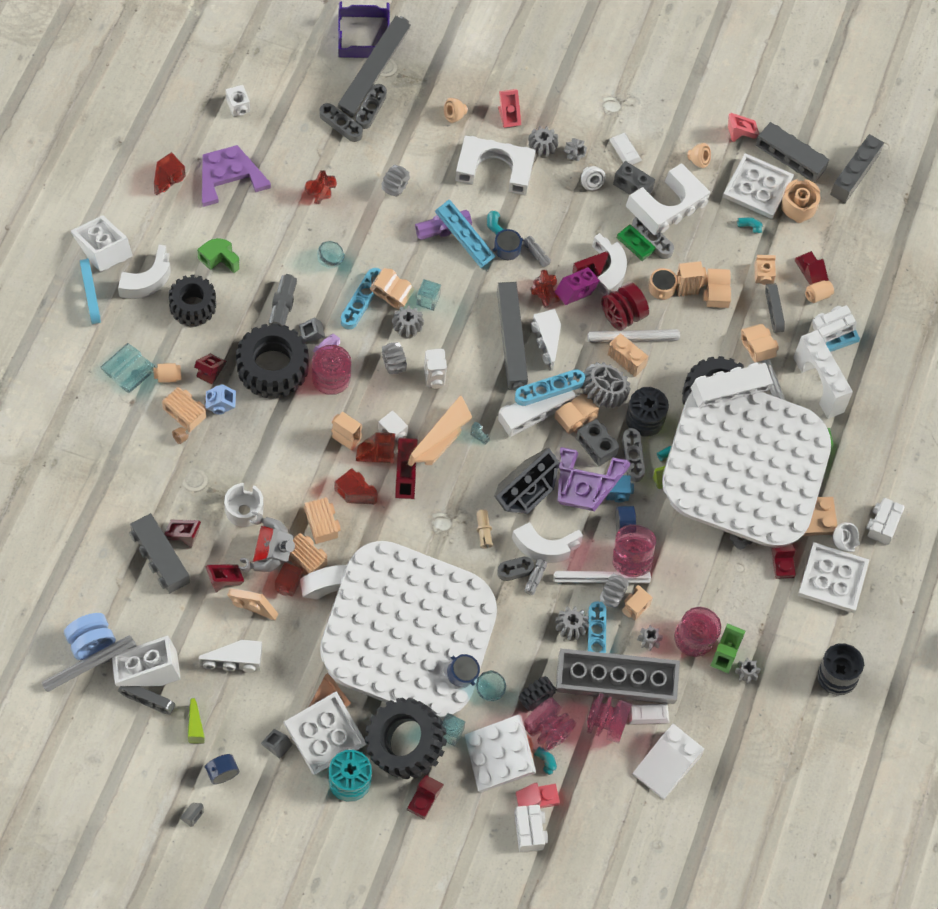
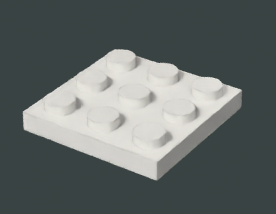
[723,153,794,219]
[798,542,869,613]
[283,691,366,775]
[465,715,536,793]

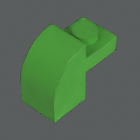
[197,238,240,273]
[710,623,746,674]

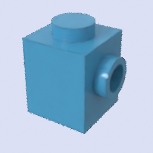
[606,475,634,503]

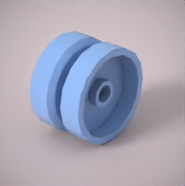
[64,613,116,660]

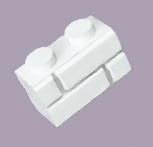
[813,305,856,343]
[424,349,447,389]
[866,498,904,545]
[514,805,548,852]

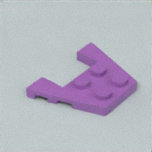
[202,145,271,207]
[558,447,630,512]

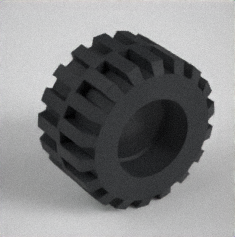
[169,275,216,326]

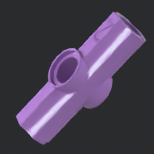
[415,209,472,240]

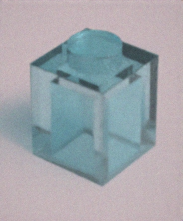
[417,279,441,311]
[442,713,466,747]

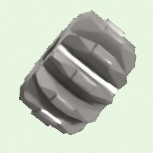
[528,126,559,157]
[381,165,410,197]
[392,305,424,338]
[382,342,407,374]
[600,573,629,608]
[555,606,589,640]

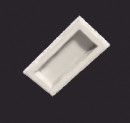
[609,133,642,165]
[628,704,669,724]

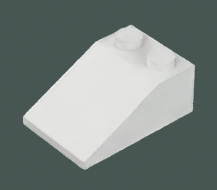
[71,215,133,272]
[112,636,181,686]
[633,724,704,800]

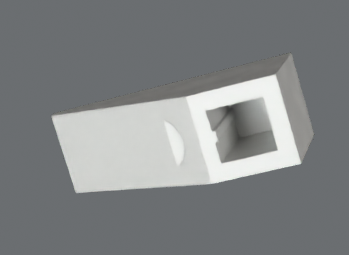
[531,309,561,371]
[199,640,262,673]

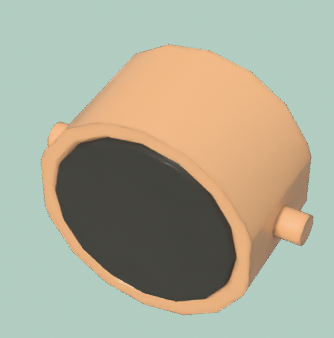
[648,268,678,300]

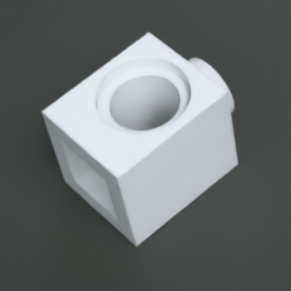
[226,85,250,117]
[378,411,408,445]

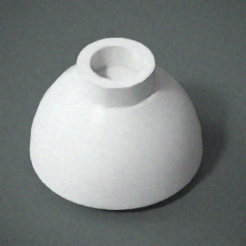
[581,166,606,191]

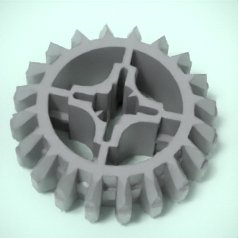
[581,362,631,409]

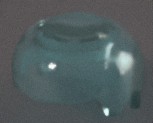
[317,241,345,269]
[476,670,507,702]

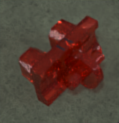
[304,170,337,204]
[530,270,561,308]

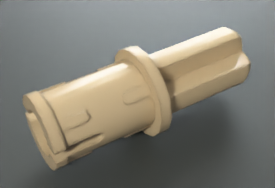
[476,510,493,549]

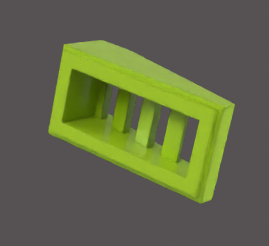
[188,698,205,744]

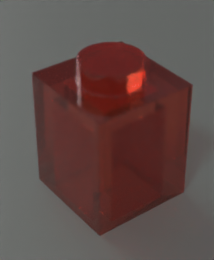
[275,563,303,597]

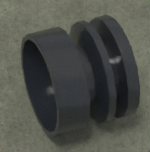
[626,387,669,437]
[817,643,865,695]

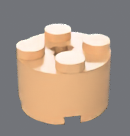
[781,179,820,223]

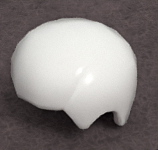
[833,522,860,552]

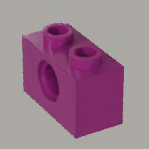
[555,267,600,305]

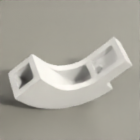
[592,233,627,296]
[118,245,171,299]
[512,522,583,563]
[300,565,347,600]

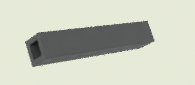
[337,15,411,117]
[497,282,528,391]

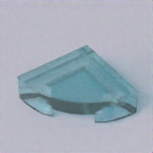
[470,422,490,445]

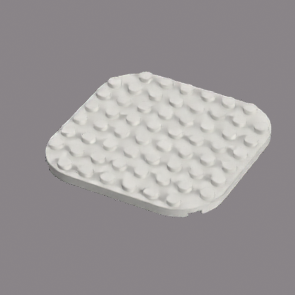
[662,392,831,548]
[320,541,497,718]

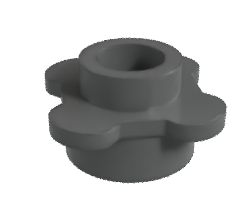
[730,534,753,550]

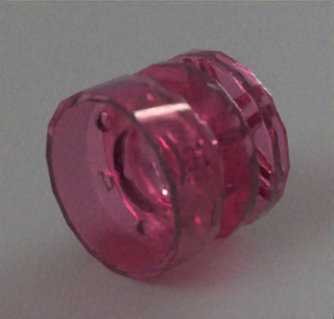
[312,345,351,395]
[612,525,656,577]
[674,607,722,657]
[587,693,632,743]
[524,698,577,752]

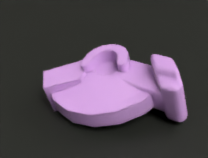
[313,333,340,357]

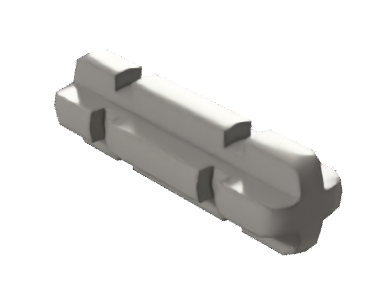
[523,236,551,267]
[524,559,547,595]

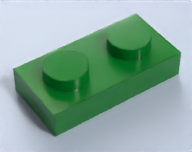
[616,224,656,261]

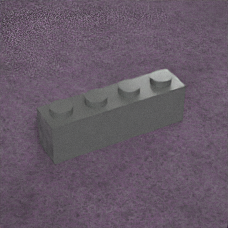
[756,122,830,183]
[830,134,884,204]
[129,513,190,594]

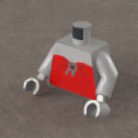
[239,512,295,572]

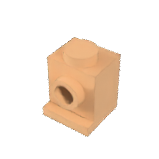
[754,255,776,285]
[622,585,653,620]

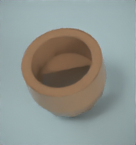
[172,427,189,444]

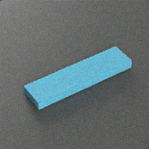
[435,199,496,268]

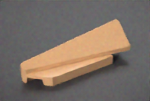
[408,395,472,466]

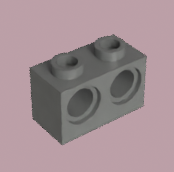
[613,161,655,195]
[576,419,619,467]

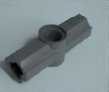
[269,274,297,327]

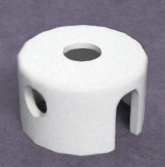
[224,483,264,527]

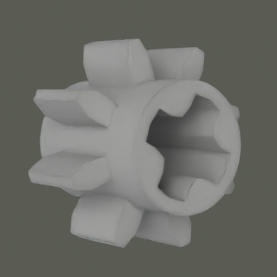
[564,138,587,161]
[637,625,663,651]
[735,658,761,684]

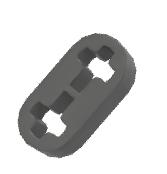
[497,556,534,581]

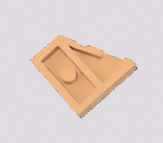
[802,497,837,536]
[227,588,278,620]

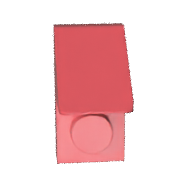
[498,89,521,128]
[728,113,759,142]
[515,782,560,809]

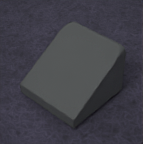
[299,317,325,342]
[261,729,292,758]
[180,803,204,827]

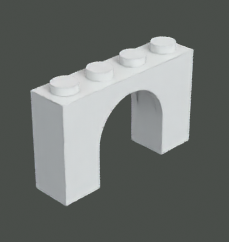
[455,136,536,195]
[626,163,711,236]
[793,330,853,419]

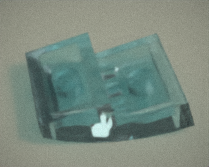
[101,343,156,393]

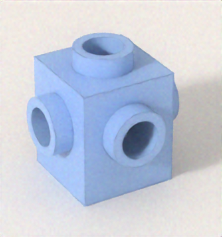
[205,384,236,415]

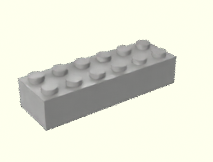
[556,648,680,704]

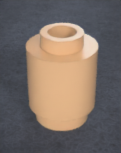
[805,280,834,303]
[153,363,181,383]

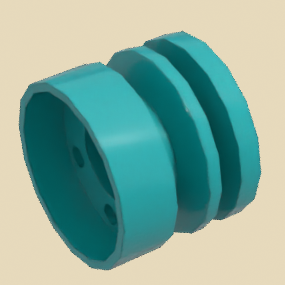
[329,750,372,802]

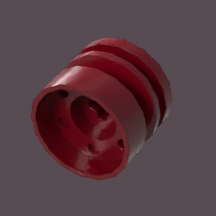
[601,282,649,331]

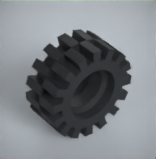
[518,676,557,712]

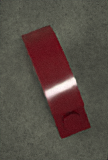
[395,438,418,499]

